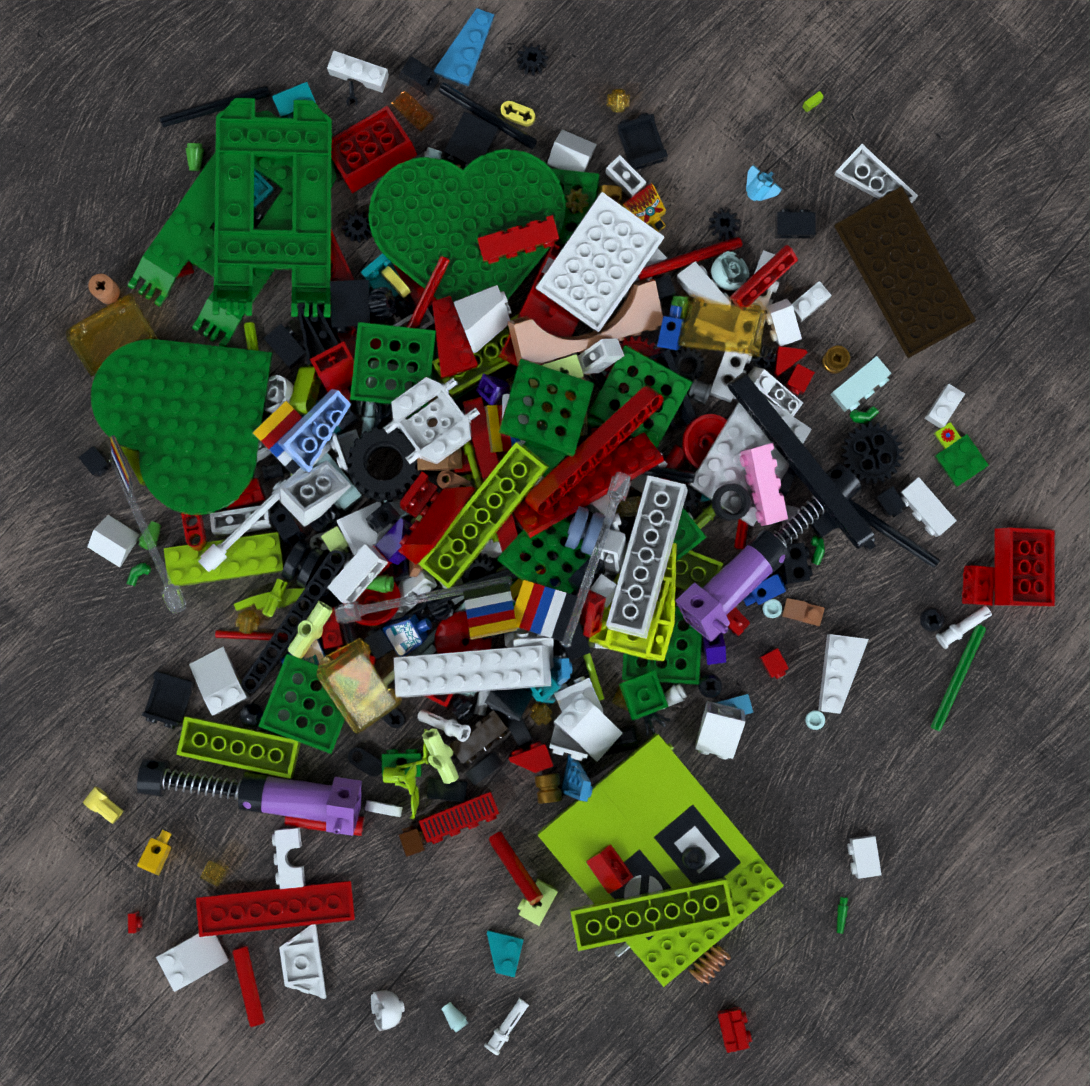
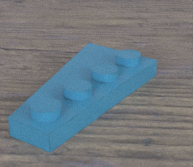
[561,754,592,802]

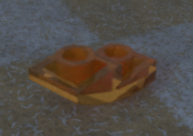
[391,90,434,132]

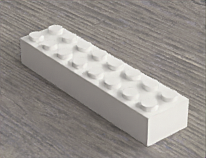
[606,476,688,639]
[394,645,551,698]

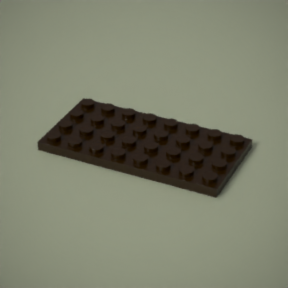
[834,186,976,358]

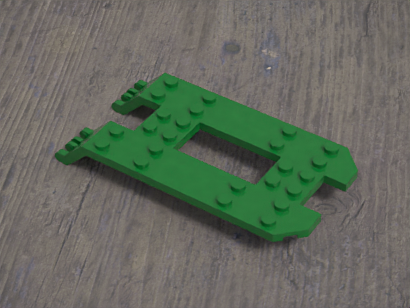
[212,98,332,318]
[127,110,337,347]

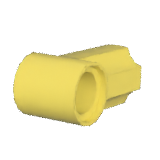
[83,786,124,824]

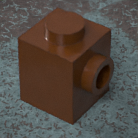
[399,825,426,857]

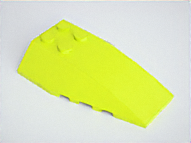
[589,543,677,661]

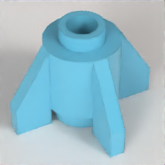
[746,165,782,201]

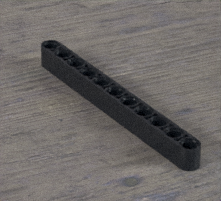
[727,372,875,549]

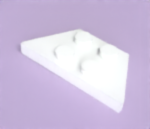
[279,924,327,999]

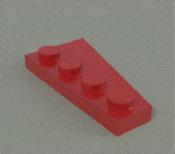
[432,296,478,379]

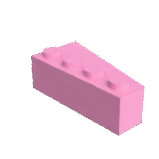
[740,443,788,526]

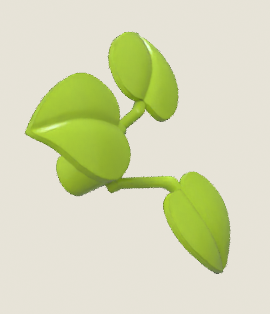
[383,729,430,819]

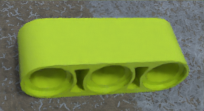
[289,366,322,415]

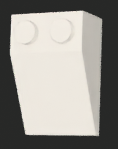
[280,461,351,527]
[189,646,250,716]
[554,693,622,762]
[156,933,229,992]

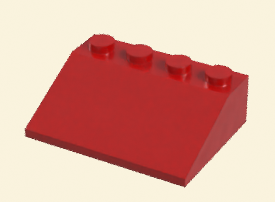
[331,106,417,193]
[398,487,475,565]
[995,528,1055,607]

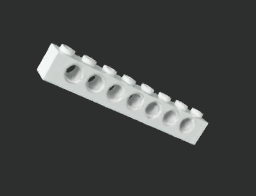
[710,250,780,403]

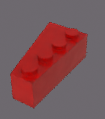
[477,215,559,264]

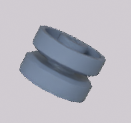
[565,506,605,555]

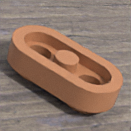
[437,470,474,497]

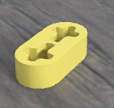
[501,101,535,127]
[381,266,411,298]

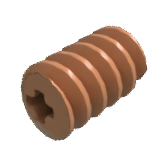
[88,274,120,304]
[688,943,731,984]

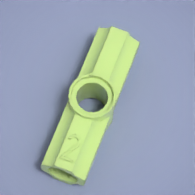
[288,601,333,659]
[422,728,459,784]

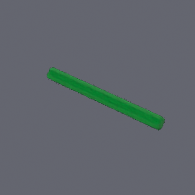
[931,624,986,731]

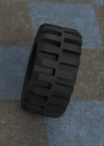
[347,426,422,502]

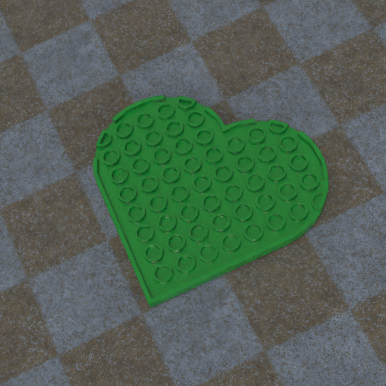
[369,149,566,316]
[91,339,273,515]

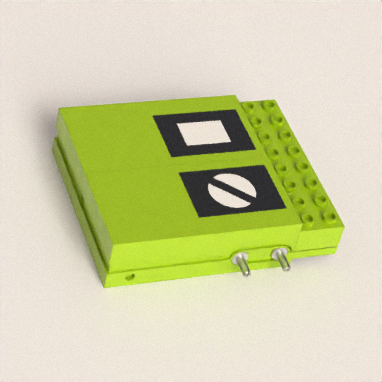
[538,733,784,987]

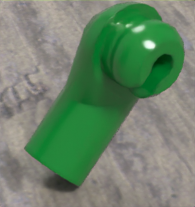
[850,406,879,424]
[810,536,825,565]
[126,562,151,586]

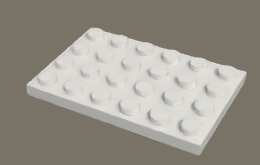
[535,192,664,332]
[688,399,812,526]

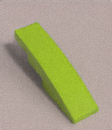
[234,588,313,612]

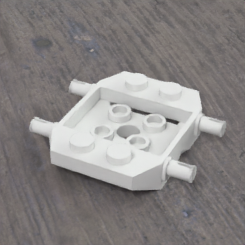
[383,377,480,464]

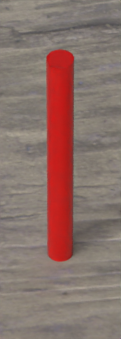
[215,630,293,642]

